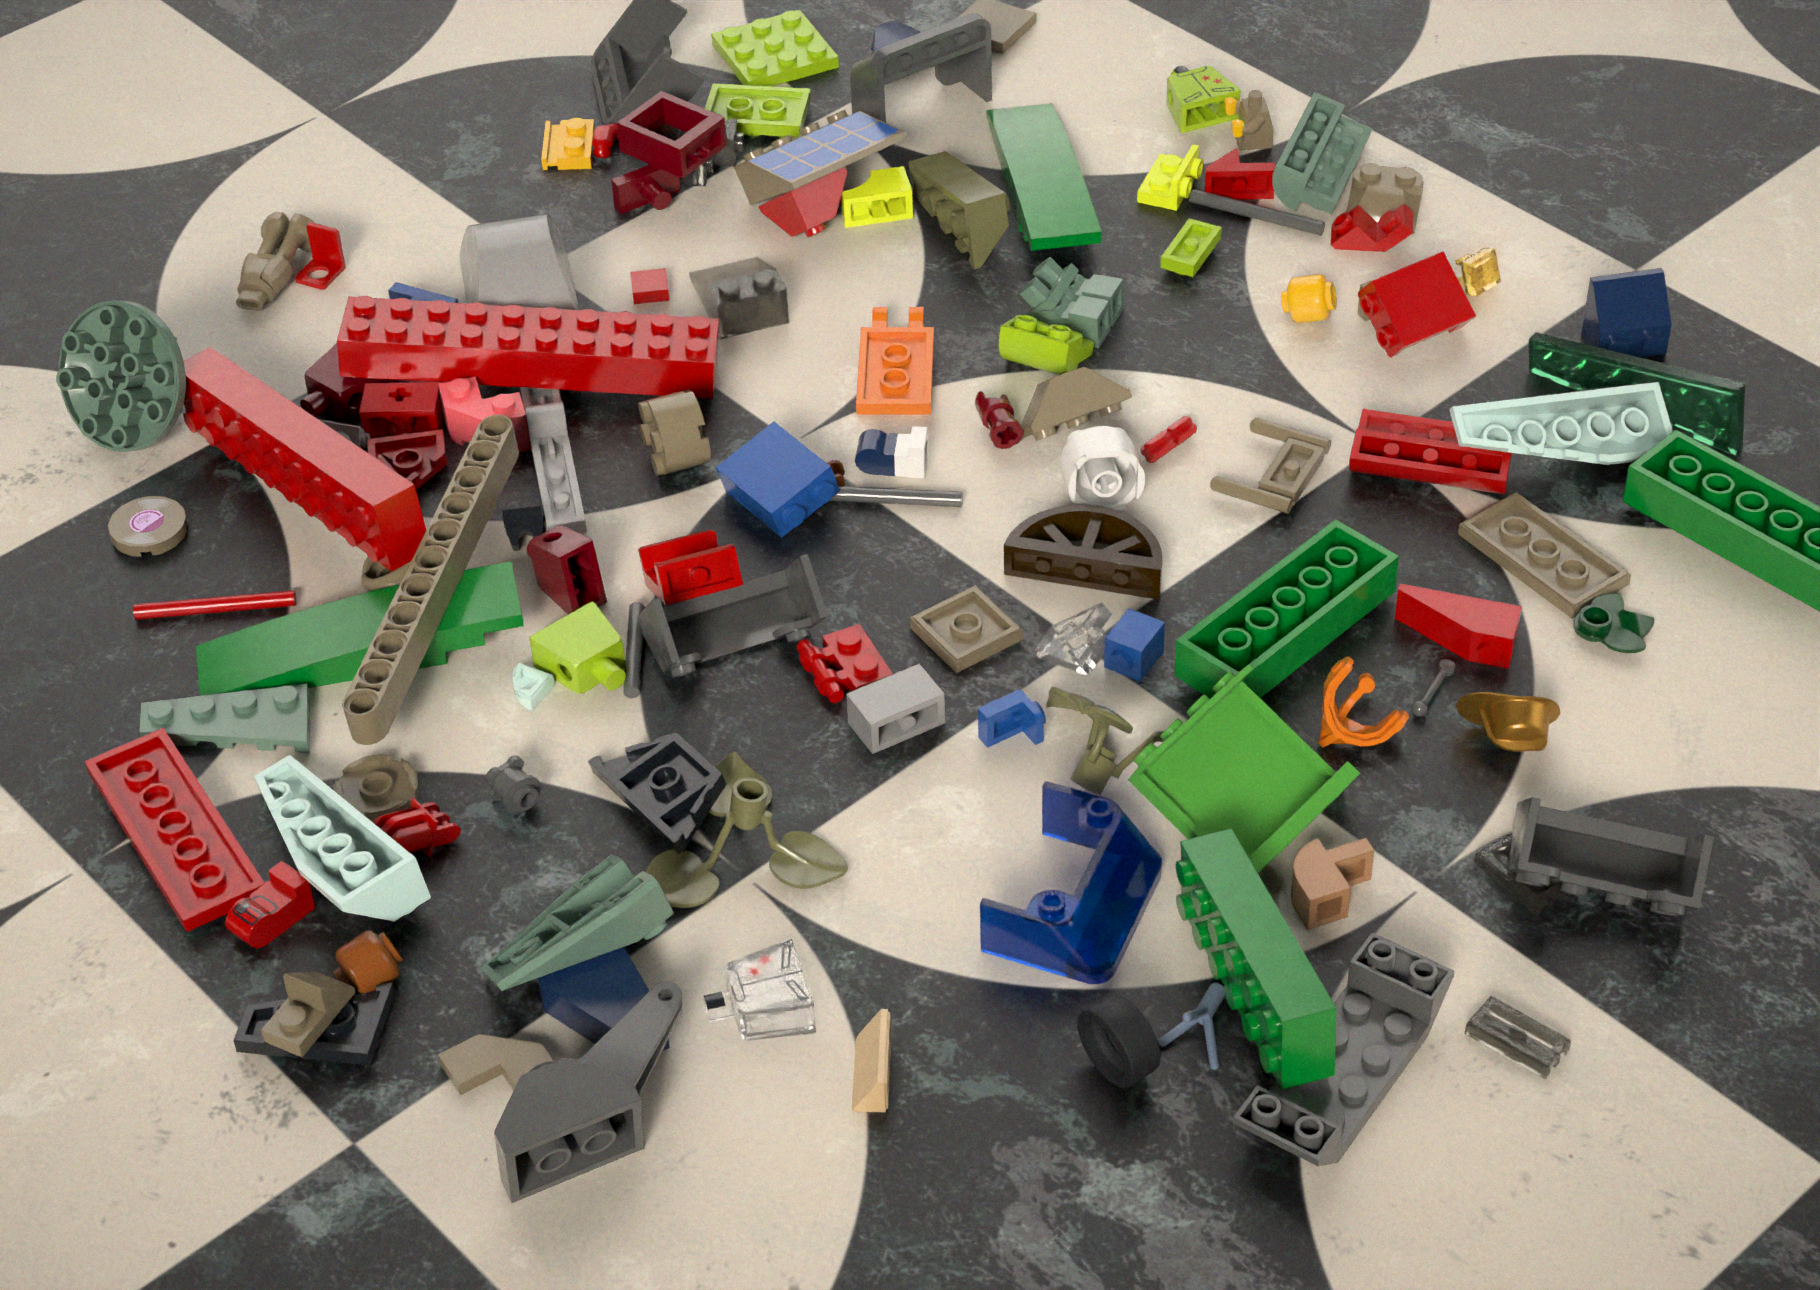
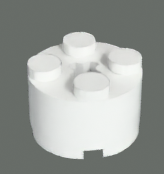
[1060,426,1145,512]

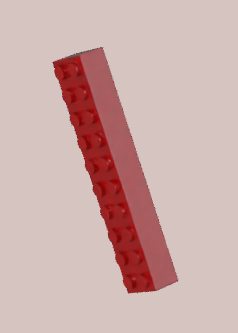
[337,296,719,399]
[183,347,426,572]

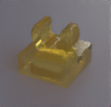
[1455,247,1501,296]

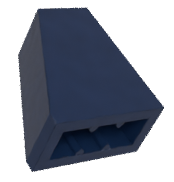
[538,947,670,1051]

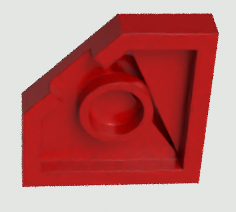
[367,429,447,490]

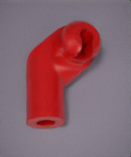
[591,123,619,158]

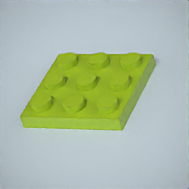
[711,10,839,86]

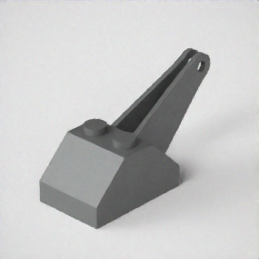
[494,981,682,1203]

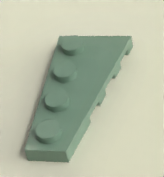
[139,683,310,753]

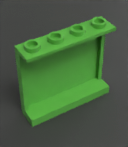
[1128,664,1360,875]

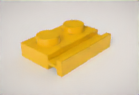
[541,118,595,170]

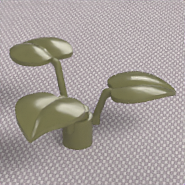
[1046,687,1164,796]
[646,751,848,908]

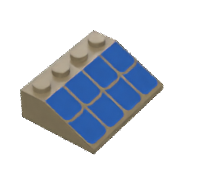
[734,110,907,205]

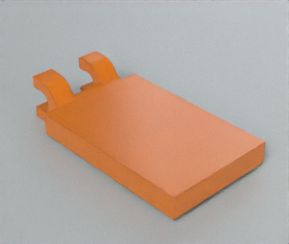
[856,307,934,415]

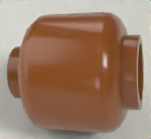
[333,930,403,994]

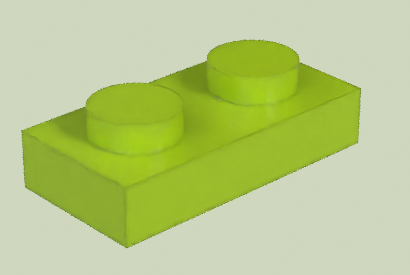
[1161,218,1222,277]

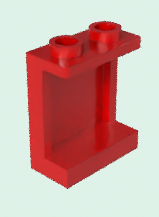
[1358,251,1476,358]
[638,529,743,605]

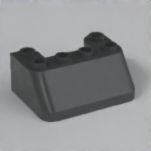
[850,13,992,123]
[1509,797,1714,916]

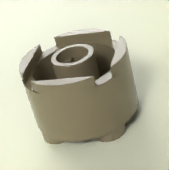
[638,390,711,476]

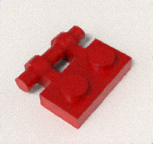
[796,624,893,703]

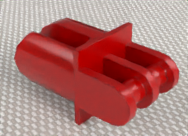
[372,798,461,857]

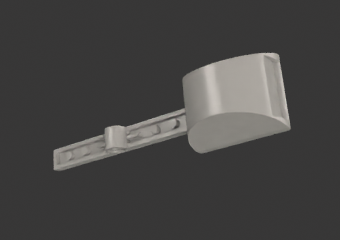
[459,214,587,533]

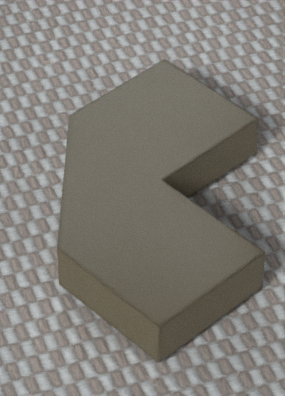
[438,1034,554,1095]

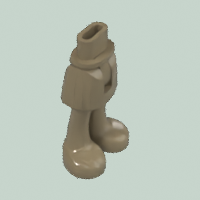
[236,212,315,311]

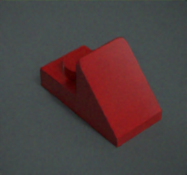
[1204,148,1275,200]

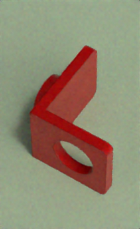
[295,222,346,290]

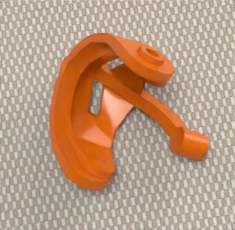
[1317,656,1409,748]

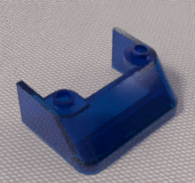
[980,781,1162,985]

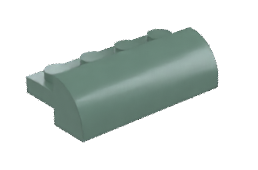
[1272,92,1373,214]

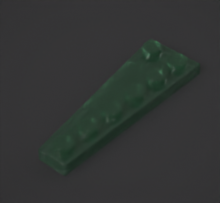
[1529,332,1745,455]

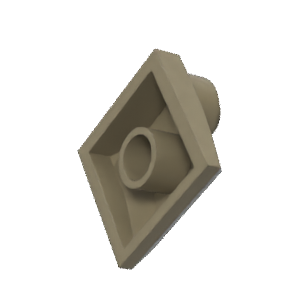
[1346,163,1424,234]

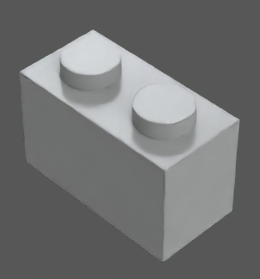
[846,664,945,754]

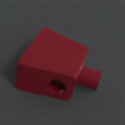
[300,343,392,421]
[526,525,607,614]

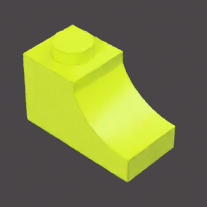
[841,166,913,228]

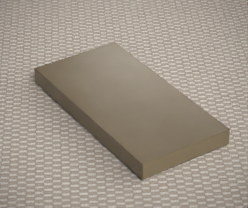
[1458,492,1631,619]

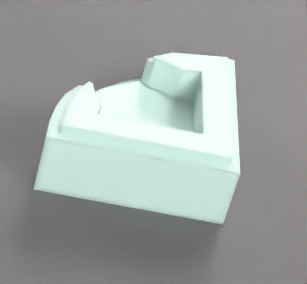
[513,663,555,711]

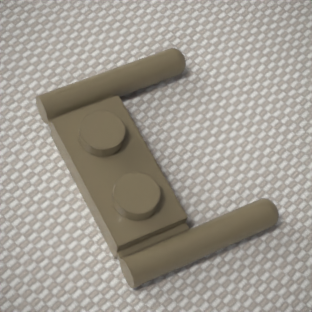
[1210,418,1331,514]

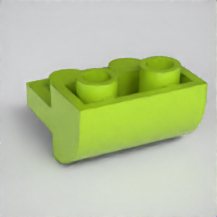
[999,315,1095,375]

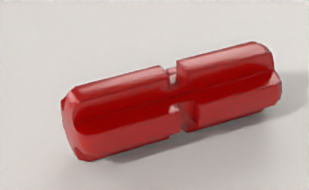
[1140,416,1197,463]

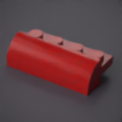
[1349,409,1513,495]

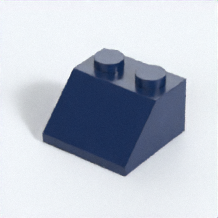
[1581,268,1672,363]

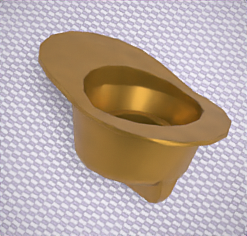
[1456,692,1561,752]

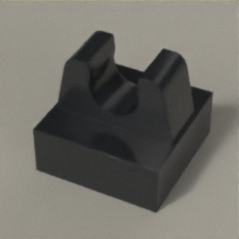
[502,506,546,551]

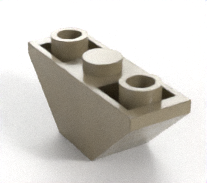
[1021,367,1132,441]

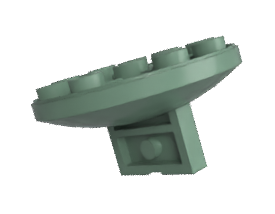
[56,300,186,452]

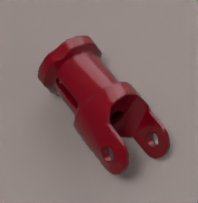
[975,391,1024,449]

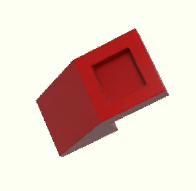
[1330,204,1413,252]

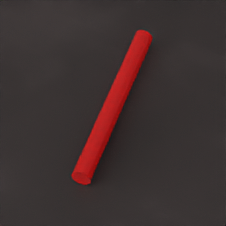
[133,590,296,620]

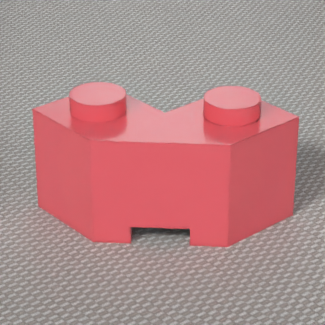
[438,377,531,452]

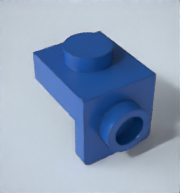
[978,689,1046,748]

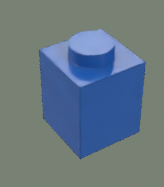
[1104,608,1165,682]

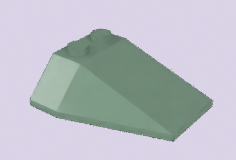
[480,854,674,991]

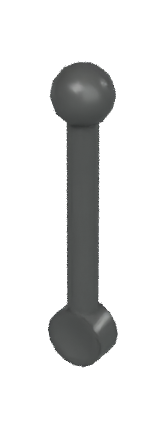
[1412,659,1455,717]

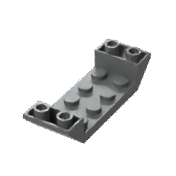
[1233,932,1454,1166]

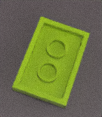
[704,83,811,138]

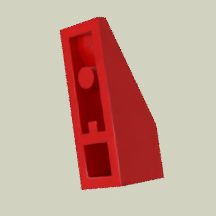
[1395,584,1522,669]

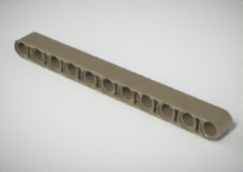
[342,415,519,745]

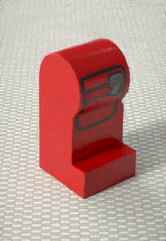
[225,861,315,948]

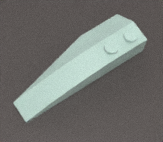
[1449,382,1673,465]
[254,755,431,921]

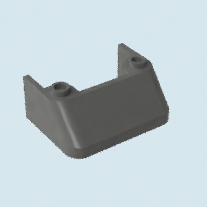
[591,0,705,125]
[637,554,828,678]

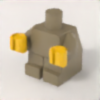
[1224,90,1274,151]

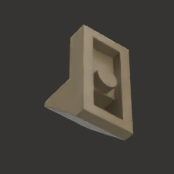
[261,972,355,1057]

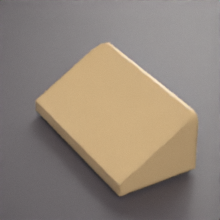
[852,1009,892,1112]

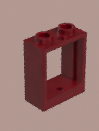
[617,91,727,178]

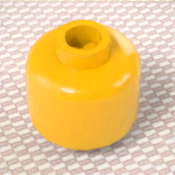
[1281,274,1337,324]

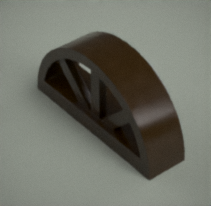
[1004,505,1162,600]

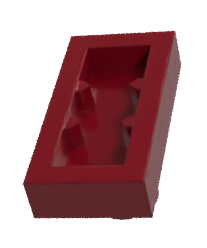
[611,165,680,214]

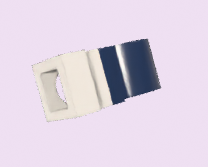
[855,426,928,478]

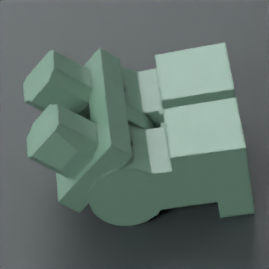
[1019,257,1124,349]

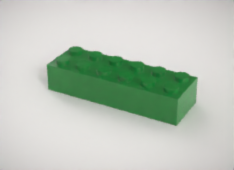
[1623,430,1820,612]
[1174,519,1399,699]
[1175,829,1336,1090]

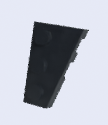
[233,983,395,1066]

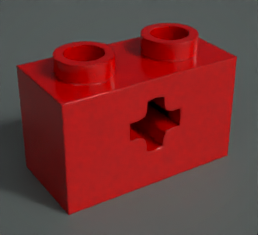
[359,382,444,439]

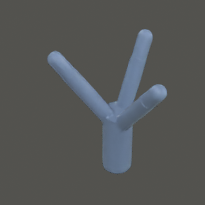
[1158,983,1225,1070]

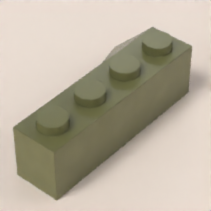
[908,151,1010,269]

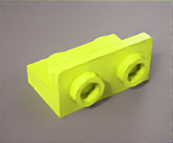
[1137,144,1204,211]

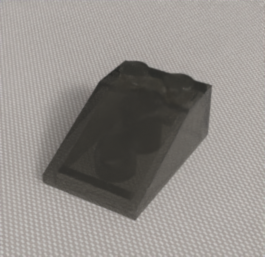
[689,257,789,339]

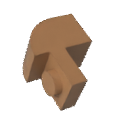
[1291,838,1374,930]

